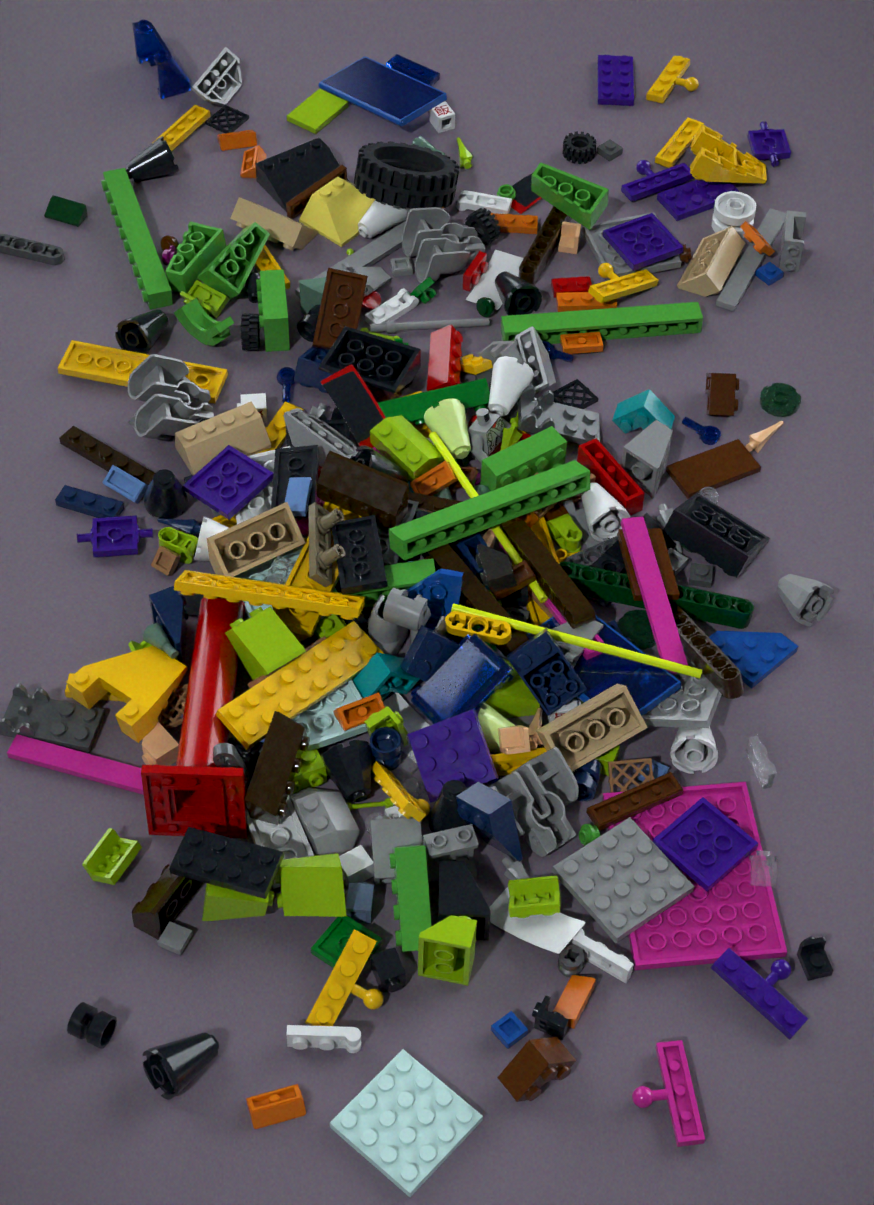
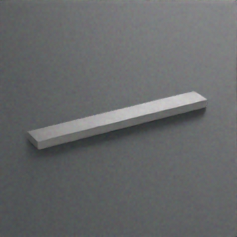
[716,208,786,311]
[295,221,406,298]

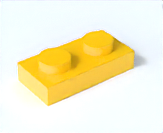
[460,354,493,375]

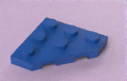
[407,569,464,630]
[709,631,798,688]

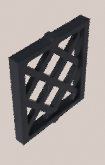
[205,105,249,133]
[553,379,599,409]

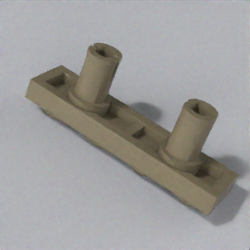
[308,502,345,587]

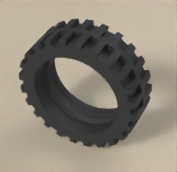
[354,141,460,209]

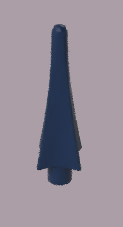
[157,518,202,538]

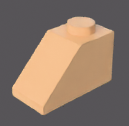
[142,722,179,766]

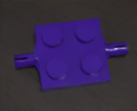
[747,121,791,167]
[77,515,153,557]

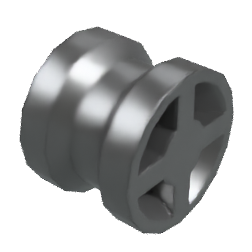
[558,945,584,977]

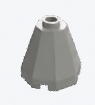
[777,574,834,627]

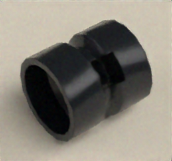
[297,304,320,342]
[67,1002,117,1049]

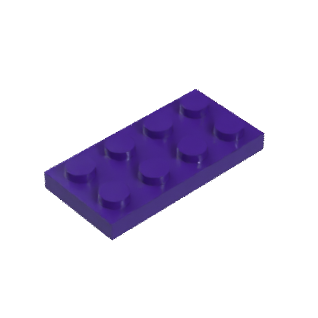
[597,55,634,106]
[657,179,740,221]

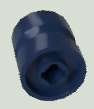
[370,727,402,771]
[572,759,602,801]

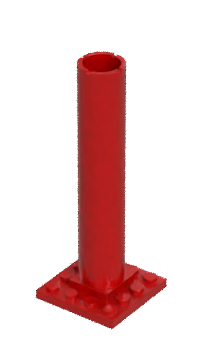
[141,597,248,838]

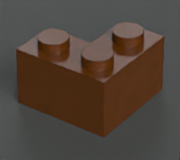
[705,373,739,416]
[497,1037,576,1102]

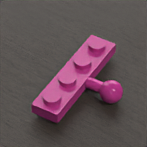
[632,1040,705,1147]

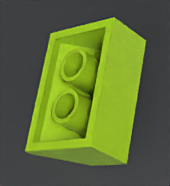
[370,415,444,481]
[418,915,477,986]

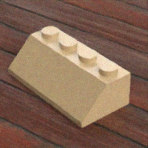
[230,197,319,251]
[677,226,745,297]
[175,401,271,476]
[207,502,305,577]
[536,684,648,771]

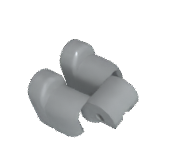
[402,207,485,283]
[127,354,214,439]
[366,587,452,680]
[488,747,579,857]

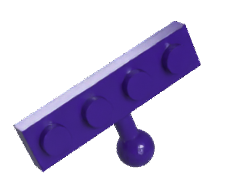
[621,160,694,202]
[711,948,808,1040]

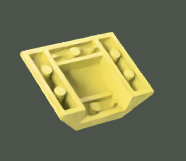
[299,176,375,247]

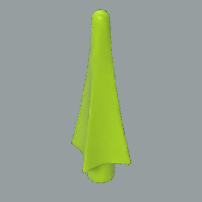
[456,137,473,169]
[500,422,522,451]

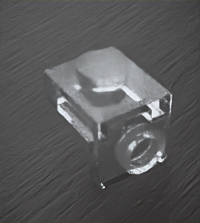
[749,851,778,887]

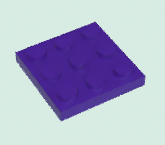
[603,213,683,271]
[183,445,273,520]
[407,709,499,803]
[653,797,758,892]

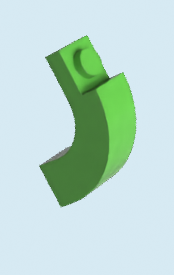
[173,298,234,346]

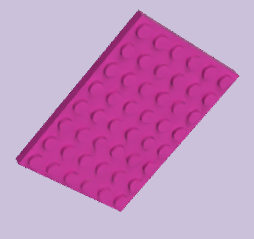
[602,782,787,970]

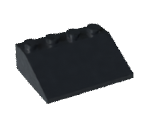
[255,137,349,212]
[319,326,421,394]
[663,493,770,578]

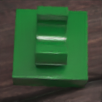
[410,277,436,304]

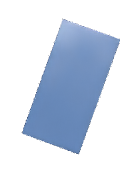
[102,465,149,504]
[285,477,312,516]

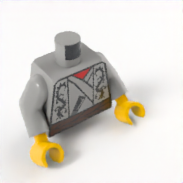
[468,408,526,464]

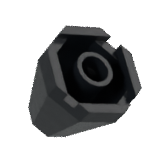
[322,740,371,802]

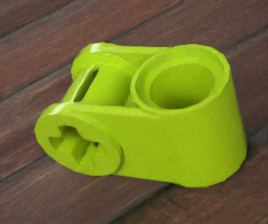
[546,514,582,553]
[158,527,198,564]

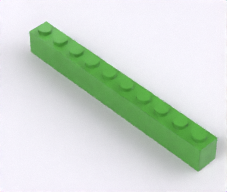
[101,168,173,310]
[501,302,703,344]
[389,460,590,560]

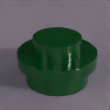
[476,297,495,317]

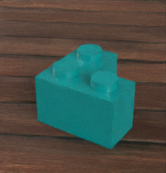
[612,389,675,434]
[353,652,419,701]

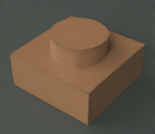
[151,546,181,576]

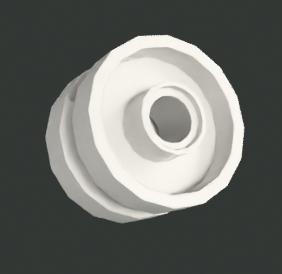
[711,191,756,238]

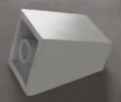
[621,420,673,498]

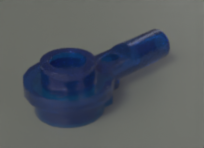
[542,341,574,363]
[277,367,296,403]
[682,417,721,445]

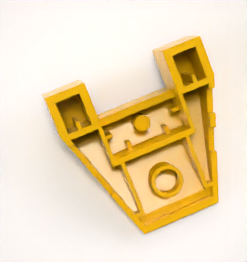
[690,124,767,184]
[66,646,188,743]

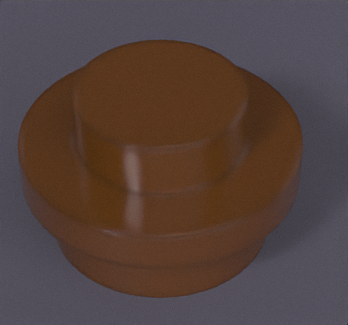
[161,235,179,251]
[679,244,692,264]

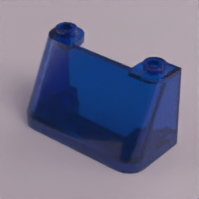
[132,20,192,99]
[410,634,517,724]

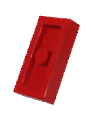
[463,251,488,292]
[551,276,592,298]

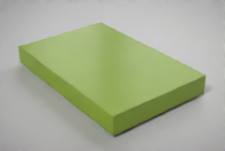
[287,88,348,134]

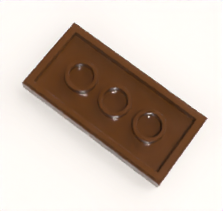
[312,268,368,350]
[666,439,761,499]
[617,528,680,601]

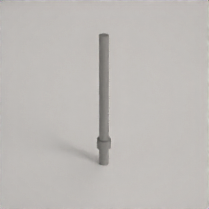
[370,318,490,333]

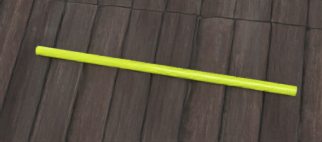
[429,432,548,603]
[451,603,703,679]

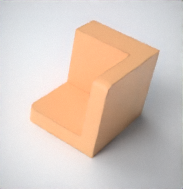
[558,222,581,254]
[498,725,530,754]

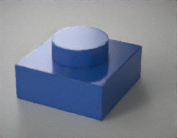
[755,262,784,286]
[491,1011,528,1049]

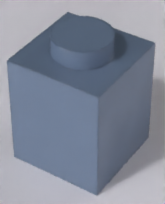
[346,882,374,924]

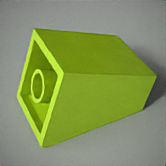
[225,607,306,680]
[476,655,540,718]
[275,853,347,917]
[202,879,275,921]

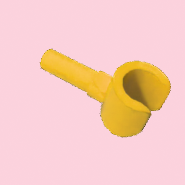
[556,549,583,563]

